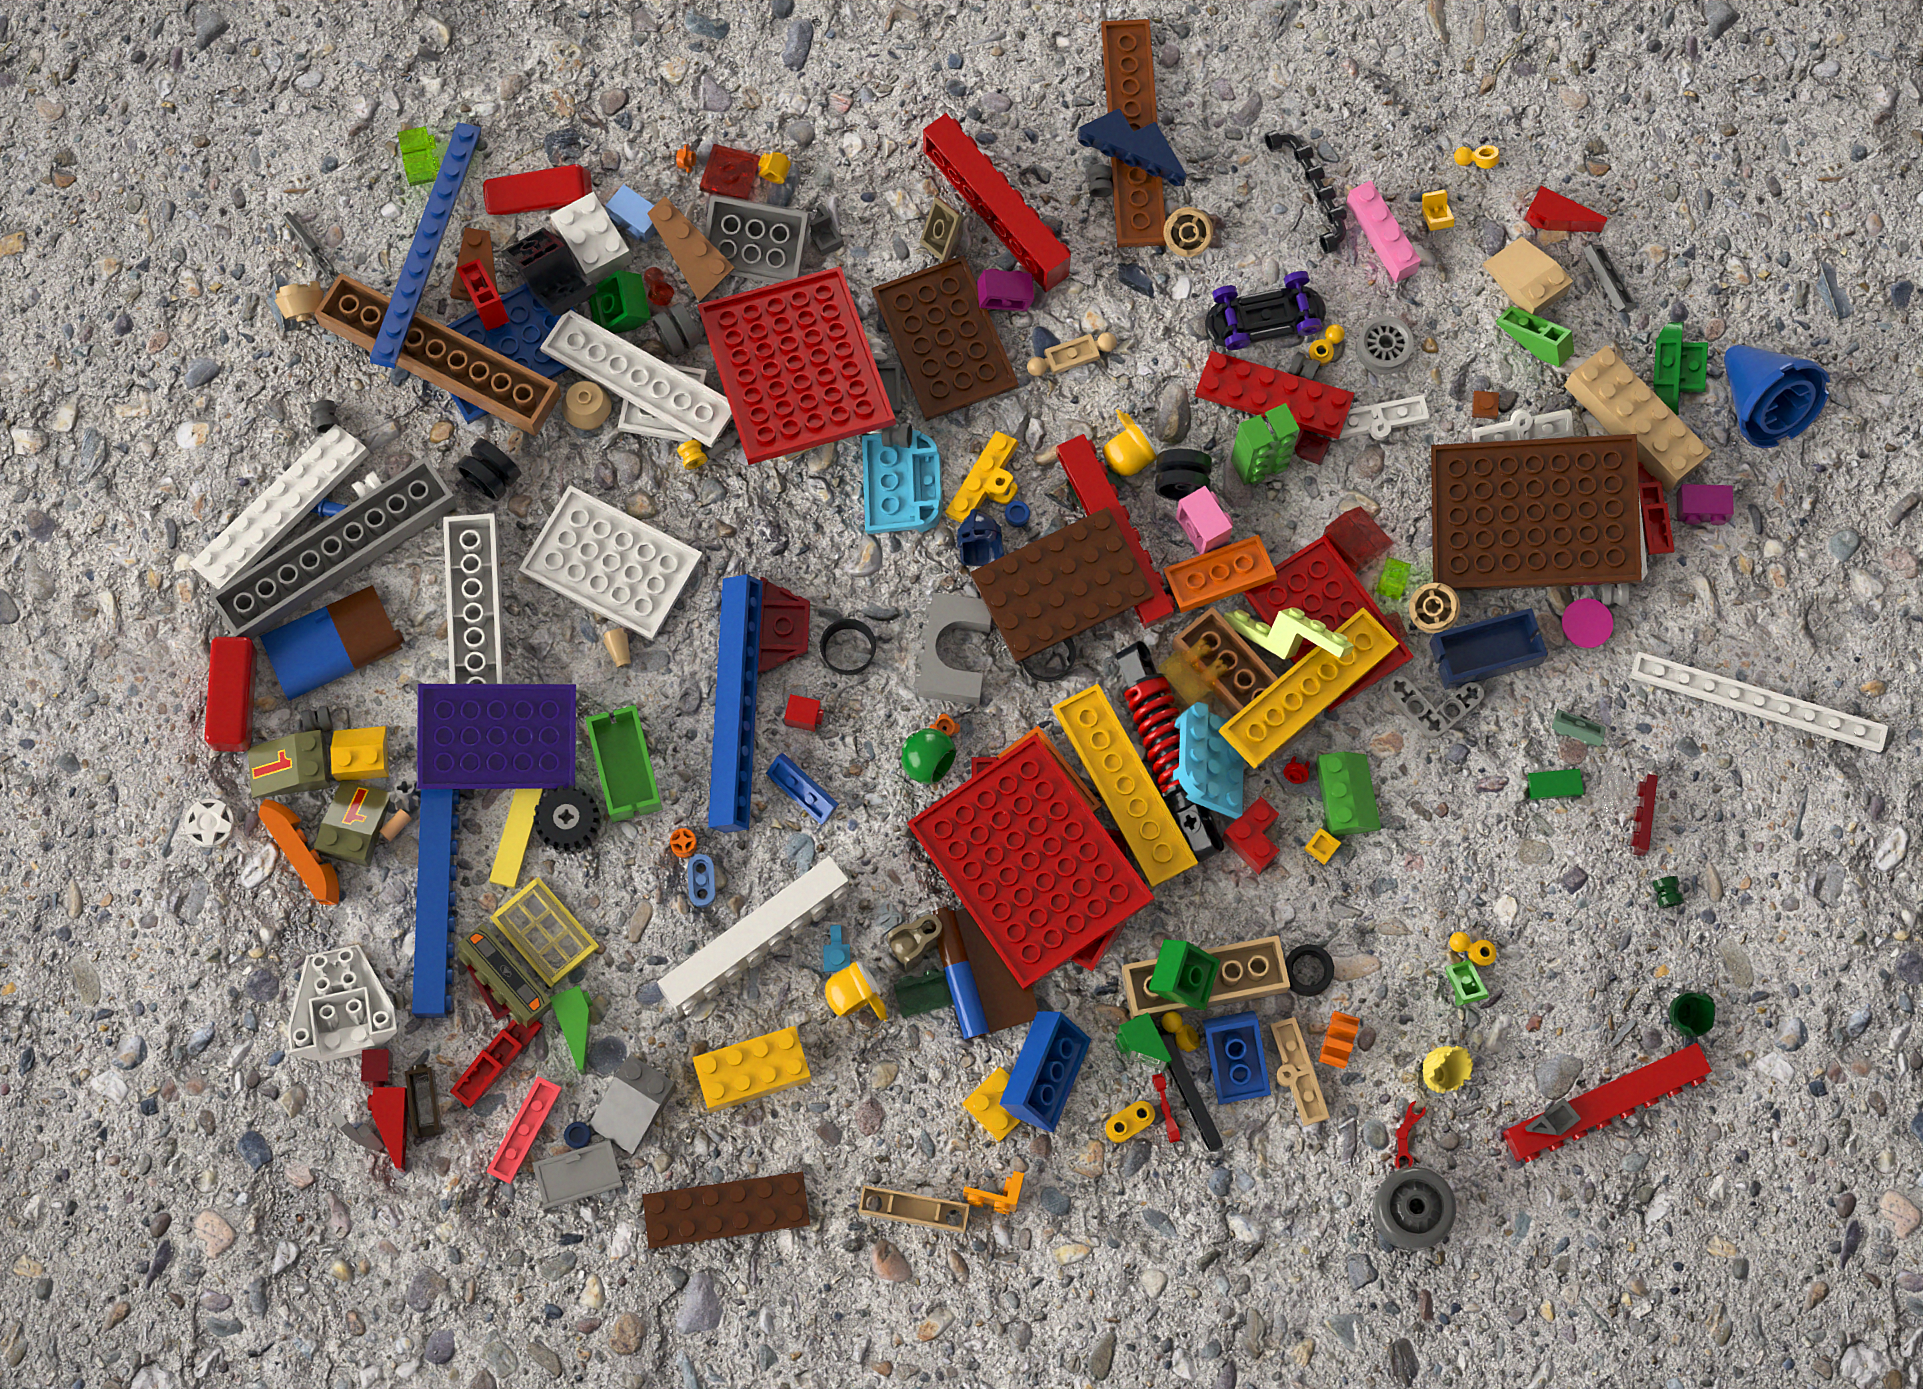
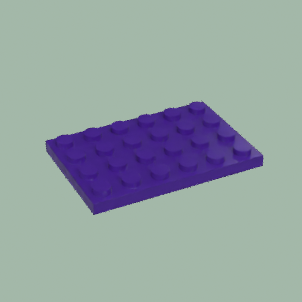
[417,683,576,789]

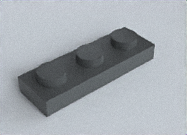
[1583,244,1637,313]

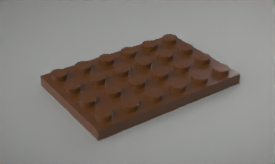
[871,255,1019,422]
[970,507,1154,664]

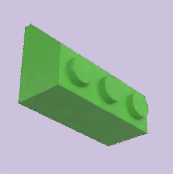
[1315,751,1381,837]

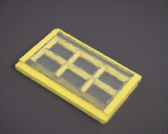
[490,877,599,988]

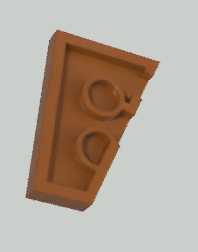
[450,227,498,302]

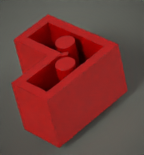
[1222,796,1280,875]

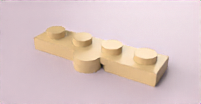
[1269,1017,1330,1127]

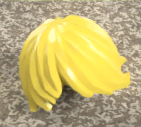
[1422,1046,1473,1094]

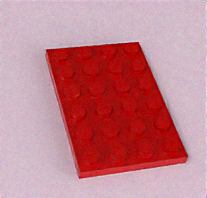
[1242,535,1414,713]

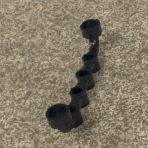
[1264,130,1347,254]

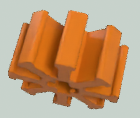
[1319,1010,1360,1069]

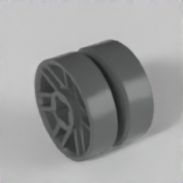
[651,302,701,358]

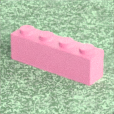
[1346,180,1421,283]

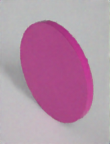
[1561,598,1613,648]

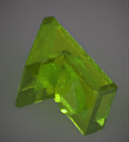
[1376,556,1411,600]

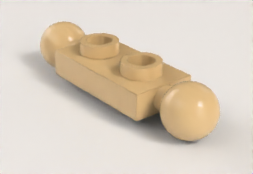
[1027,332,1117,376]

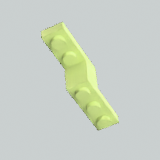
[1223,607,1354,660]

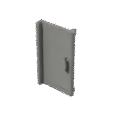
[532,1140,624,1210]

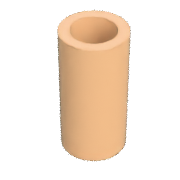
[379,809,412,842]

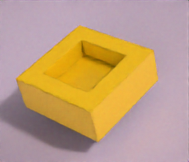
[1304,828,1341,865]

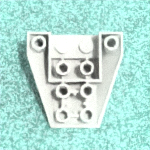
[288,944,398,1062]

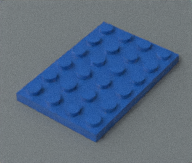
[446,284,576,425]

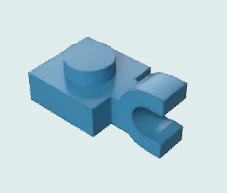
[823,925,851,973]

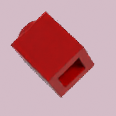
[784,694,825,732]

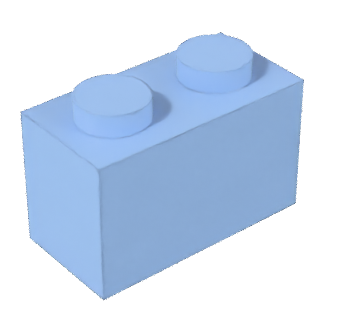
[605,184,657,243]

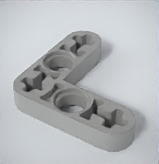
[1387,676,1484,740]

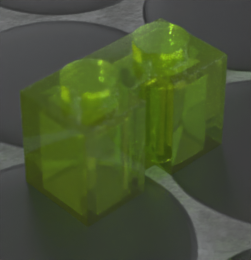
[397,126,441,186]

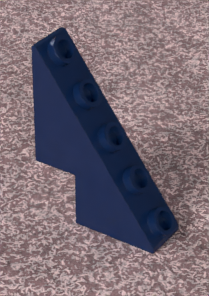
[1077,108,1187,187]

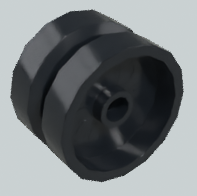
[455,438,522,502]
[1155,448,1212,501]

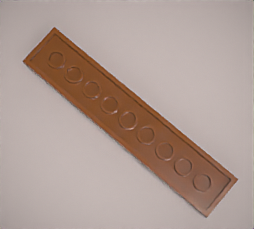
[1101,19,1166,248]

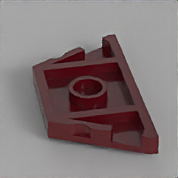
[758,577,811,674]

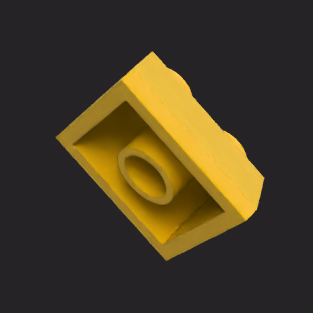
[331,726,389,782]

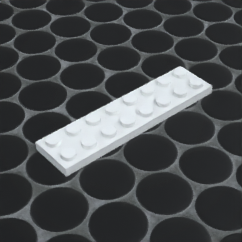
[540,310,733,448]
[189,424,370,590]

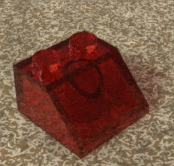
[1322,506,1394,574]

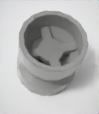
[1598,583,1629,606]

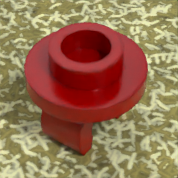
[1283,756,1310,784]

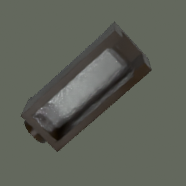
[404,1064,443,1139]

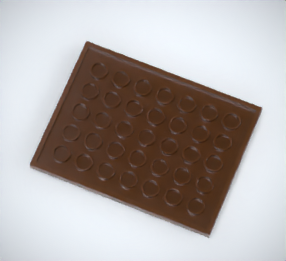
[1431,434,1642,591]

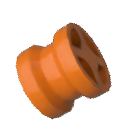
[670,828,697,858]

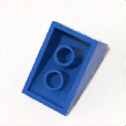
[1202,1010,1271,1105]

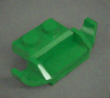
[1653,322,1708,415]

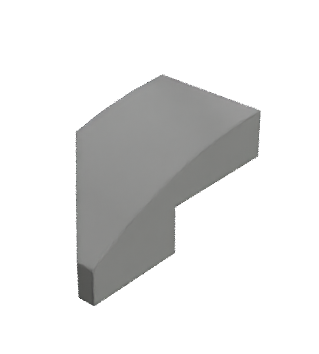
[331,1111,384,1151]

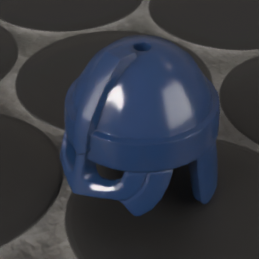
[957,508,1005,566]

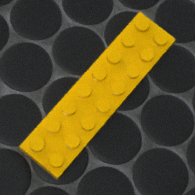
[1218,608,1399,769]
[1052,684,1198,889]

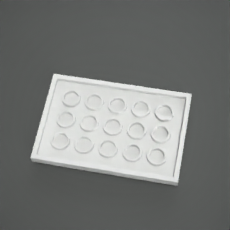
[518,485,703,642]

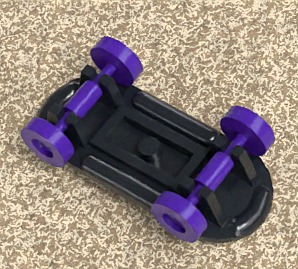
[1205,271,1326,351]

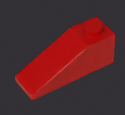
[1524,185,1608,232]
[456,259,510,331]
[368,1087,409,1172]

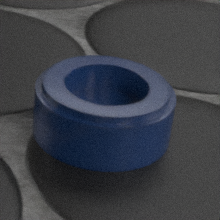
[564,1122,592,1150]

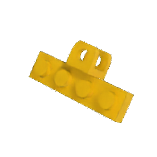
[945,431,1019,523]

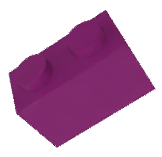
[977,268,1034,312]
[1676,484,1734,525]

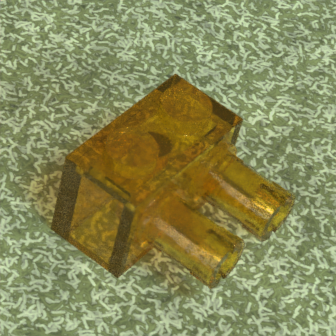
[1158,637,1229,707]

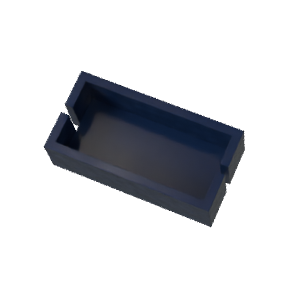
[1429,608,1548,690]

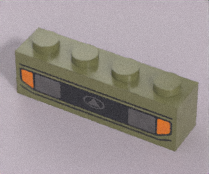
[457,923,552,1028]

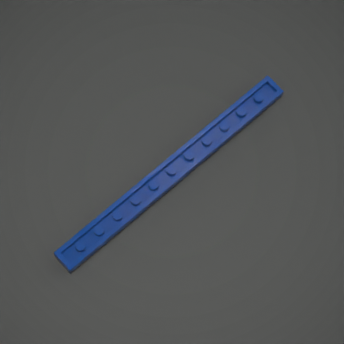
[370,122,481,369]

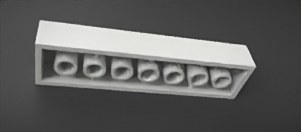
[443,513,506,684]
[657,856,850,1017]

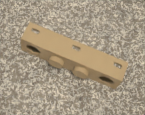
[858,1185,970,1234]

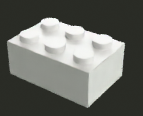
[550,192,632,284]

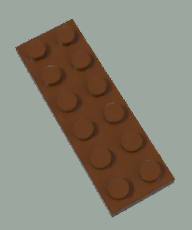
[642,1171,810,1250]

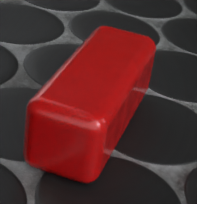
[483,164,592,215]
[204,637,257,752]

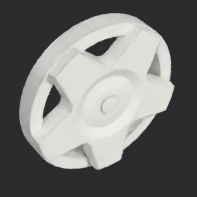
[184,799,235,848]

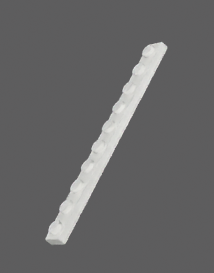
[1630,651,1888,753]

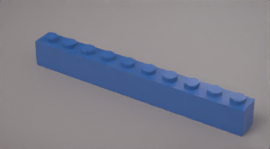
[708,574,763,833]
[412,789,461,1018]

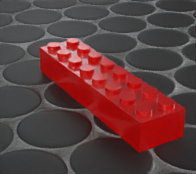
[923,113,1071,293]

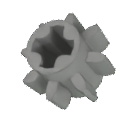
[389,778,421,811]

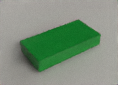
[1527,769,1584,800]

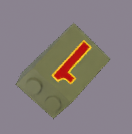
[247,730,331,799]
[314,780,390,867]

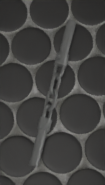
[282,211,338,283]

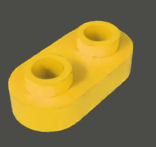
[1105,1101,1155,1143]

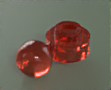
[644,267,674,306]

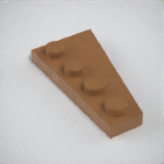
[647,196,735,303]

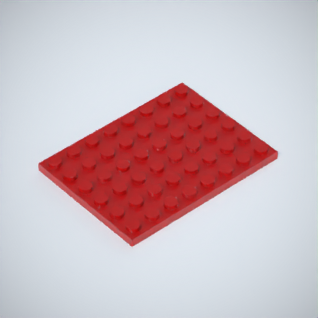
[697,266,896,465]
[907,734,1155,991]

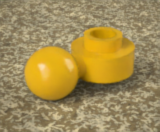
[1454,145,1500,169]
[1309,324,1345,366]
[1449,931,1496,967]
[1161,1011,1201,1053]

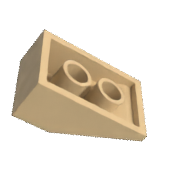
[1483,236,1573,316]

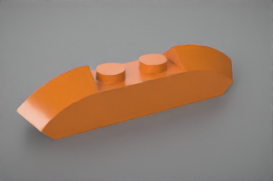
[258,799,339,906]

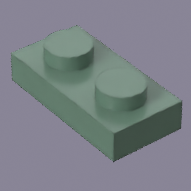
[1551,709,1606,747]

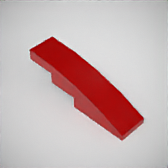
[1638,462,1675,555]
[449,1020,544,1109]

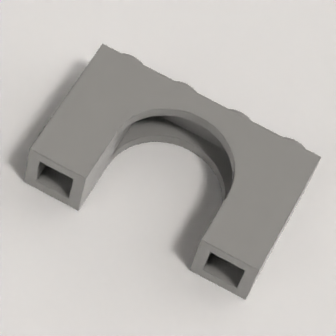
[914,592,992,705]

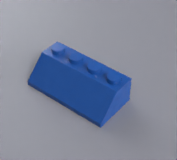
[999,1011,1092,1132]

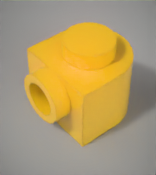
[758,152,791,184]

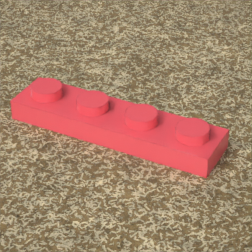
[486,1076,563,1185]

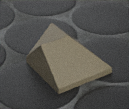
[919,197,963,262]

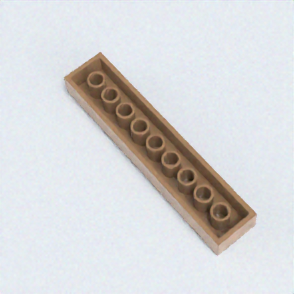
[314,273,561,436]

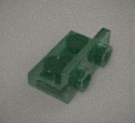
[894,969,954,1020]

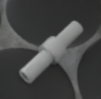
[704,427,739,460]

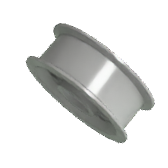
[1356,316,1414,375]

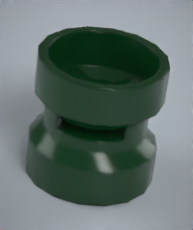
[1652,876,1684,909]

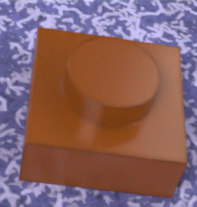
[1471,390,1499,420]

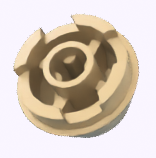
[1164,207,1213,257]
[274,281,324,322]
[561,381,612,430]
[1409,583,1460,633]

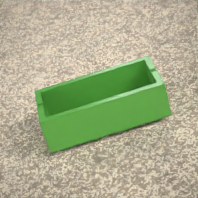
[1231,403,1300,486]
[585,705,663,823]

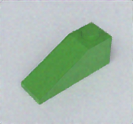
[1496,306,1574,368]
[549,986,593,1075]

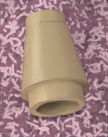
[603,628,631,668]

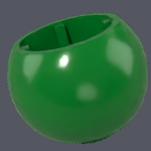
[901,728,957,785]

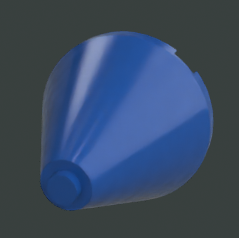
[1724,344,1830,448]

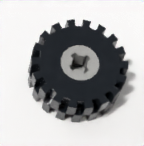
[533,785,601,855]

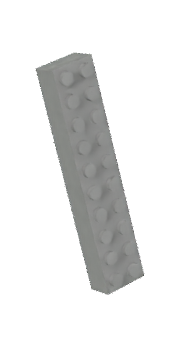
[208,457,458,640]

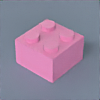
[1176,486,1233,555]

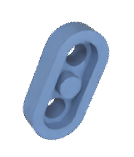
[687,854,716,908]

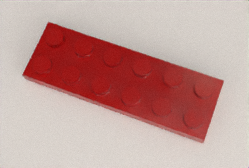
[1195,350,1355,440]

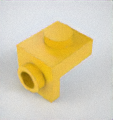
[1422,190,1454,231]

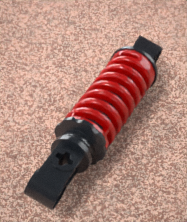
[1116,641,1224,862]

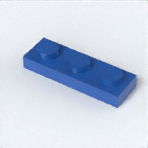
[765,753,839,825]

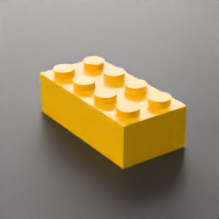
[692,1026,812,1114]

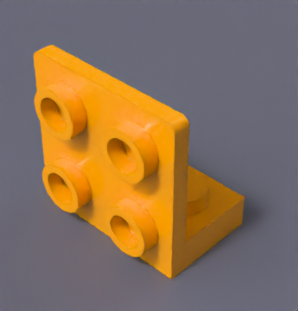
[963,1171,1024,1215]

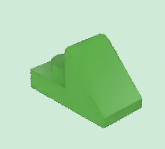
[1445,960,1489,1006]

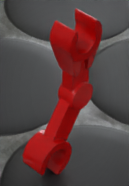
[1152,1073,1181,1143]
[1394,1101,1426,1169]

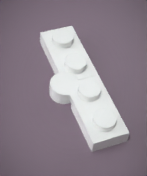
[1330,395,1430,441]
[1472,409,1574,443]

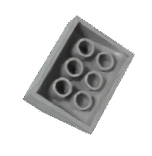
[704,194,812,284]

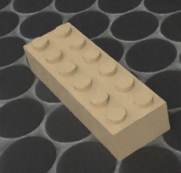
[1564,345,1712,493]
[1121,935,1290,1020]

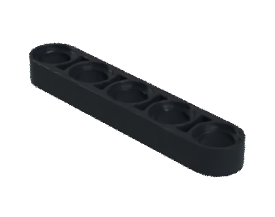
[1158,1029,1223,1152]

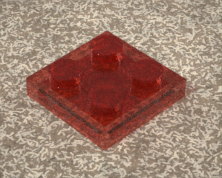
[699,144,761,200]

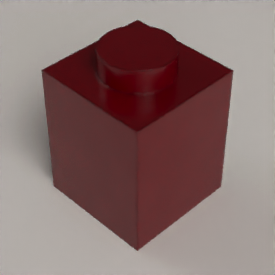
[361,1049,393,1090]

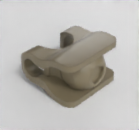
[887,914,942,972]

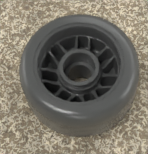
[1372,1167,1456,1251]

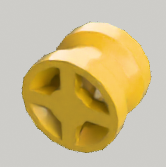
[677,439,708,470]

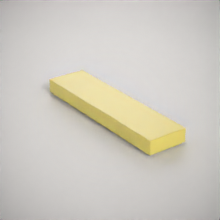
[489,789,544,889]

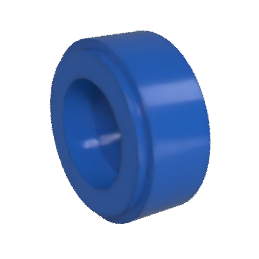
[1005,501,1030,528]

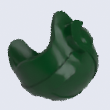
[1669,992,1716,1039]

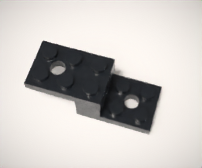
[501,227,598,317]

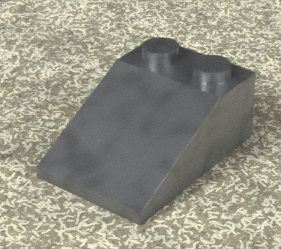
[588,1054,677,1155]

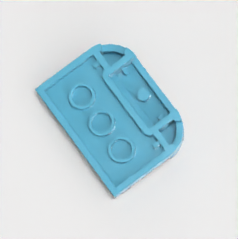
[862,430,943,534]
[1173,702,1244,819]

